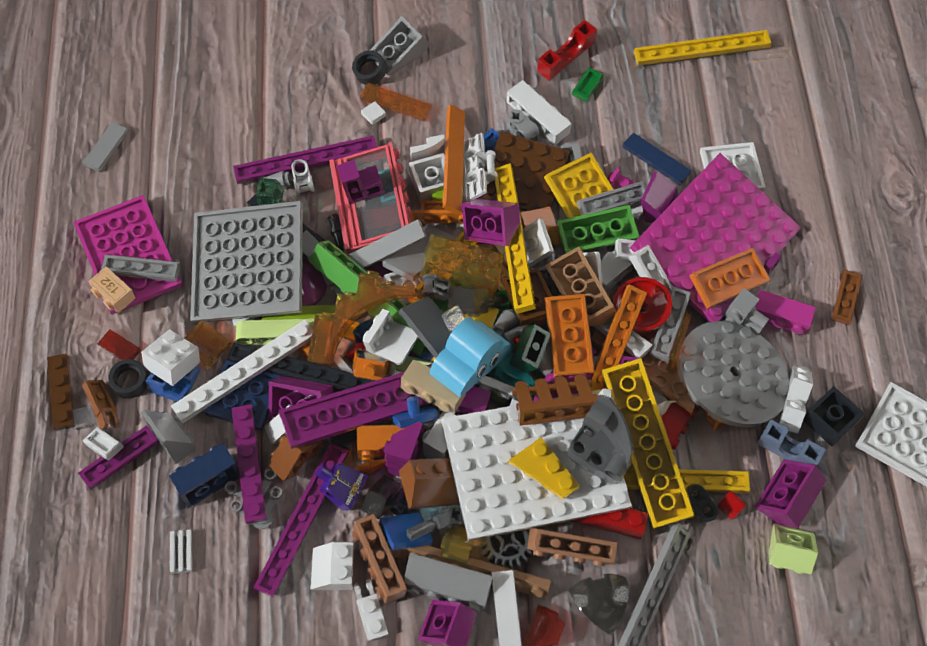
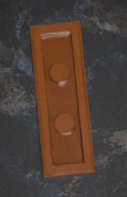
[831,270,863,325]

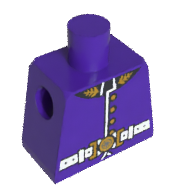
[316,464,368,511]

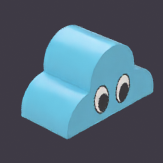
[429,317,513,397]

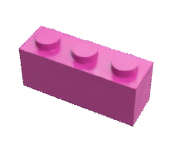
[755,290,816,335]

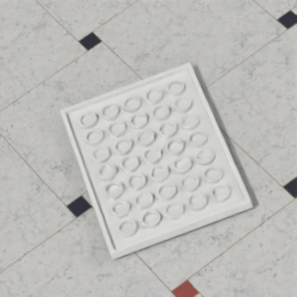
[442,390,632,541]

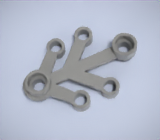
[225,468,283,530]

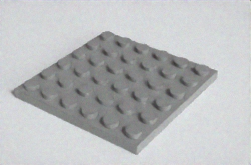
[190,201,303,323]

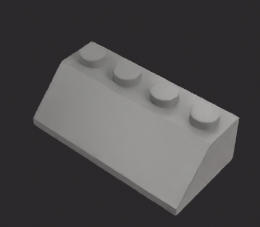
[404,553,493,612]

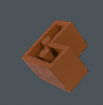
[267,434,325,481]

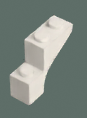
[778,366,813,433]

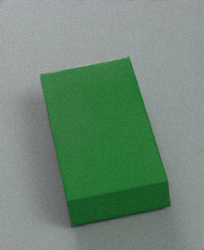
[572,68,604,102]

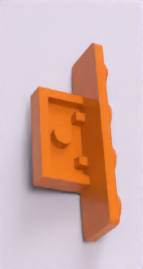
[410,200,463,224]

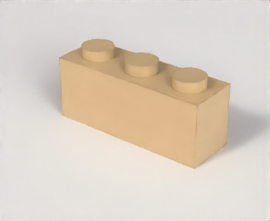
[401,360,466,414]

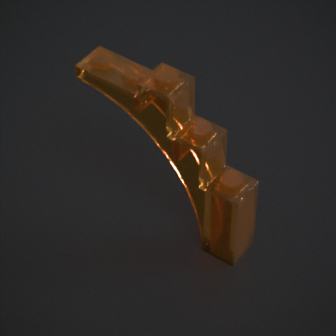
[307,271,420,366]

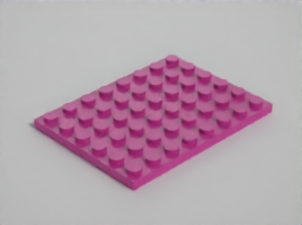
[630,153,801,322]

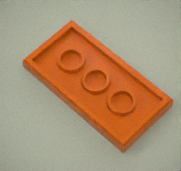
[689,248,771,309]
[545,294,595,377]

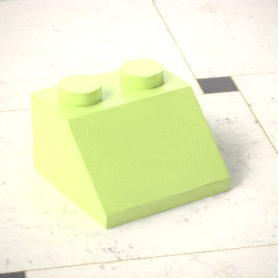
[768,524,818,574]

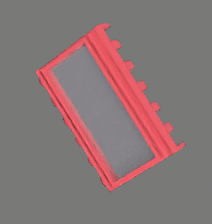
[329,142,413,255]

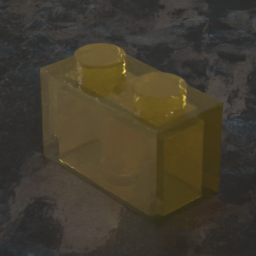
[441,523,475,564]

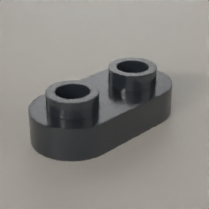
[685,483,718,522]

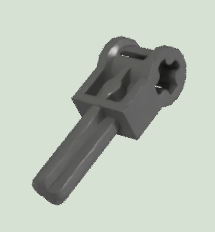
[421,274,474,302]
[406,505,463,541]

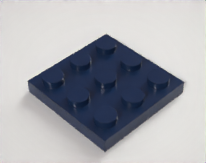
[204,360,281,431]

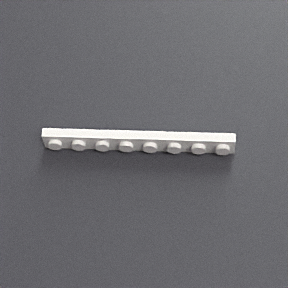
[171,320,316,424]

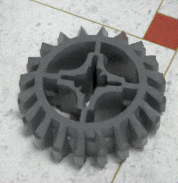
[480,529,533,570]

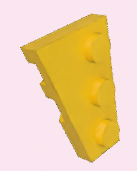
[507,437,580,500]

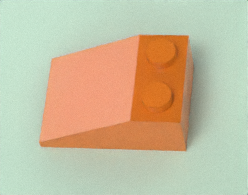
[357,425,407,462]

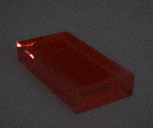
[97,329,141,361]

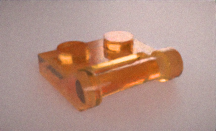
[184,320,231,369]

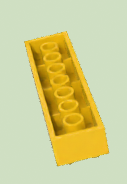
[602,358,694,529]

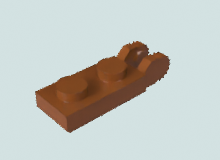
[82,380,120,429]

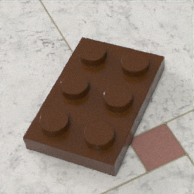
[502,268,552,326]

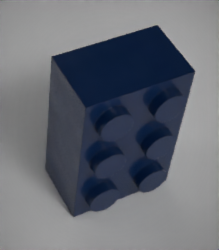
[169,443,240,508]

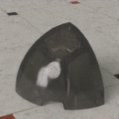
[569,574,629,635]

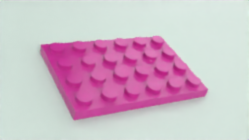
[73,195,183,315]

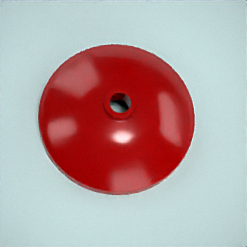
[613,277,672,332]

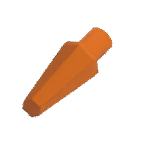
[355,459,387,475]

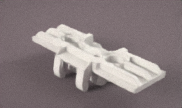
[463,133,497,202]

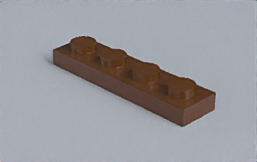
[47,353,75,431]

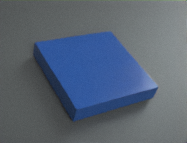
[379,513,433,550]

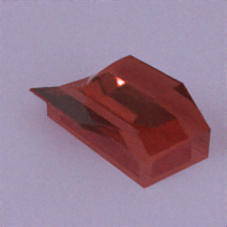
[523,604,566,646]

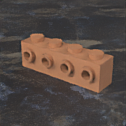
[351,514,407,604]
[527,528,617,566]

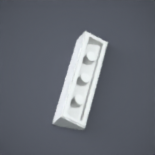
[628,245,673,293]

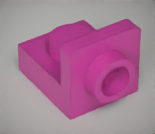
[607,167,635,189]

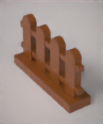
[512,374,599,426]

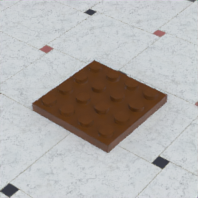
[480,132,570,212]

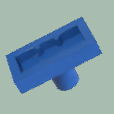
[392,396,438,429]

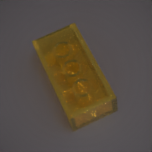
[420,234,504,297]

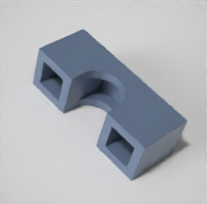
[757,420,826,466]

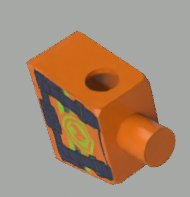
[352,349,391,380]

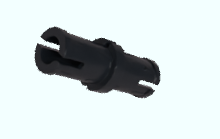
[328,214,345,251]

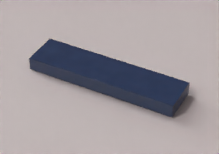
[622,133,691,185]

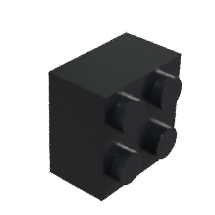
[803,386,864,447]

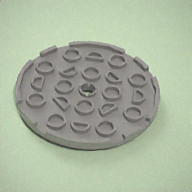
[677,321,790,428]

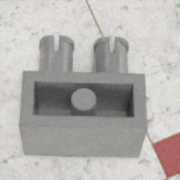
[722,288,769,334]

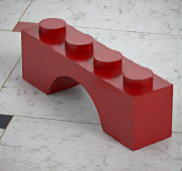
[537,19,597,81]

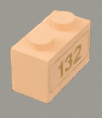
[89,267,135,313]

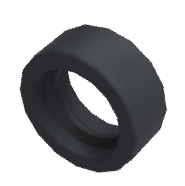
[352,50,387,85]
[108,359,148,398]

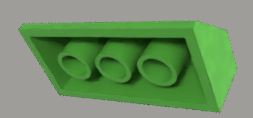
[557,205,639,254]

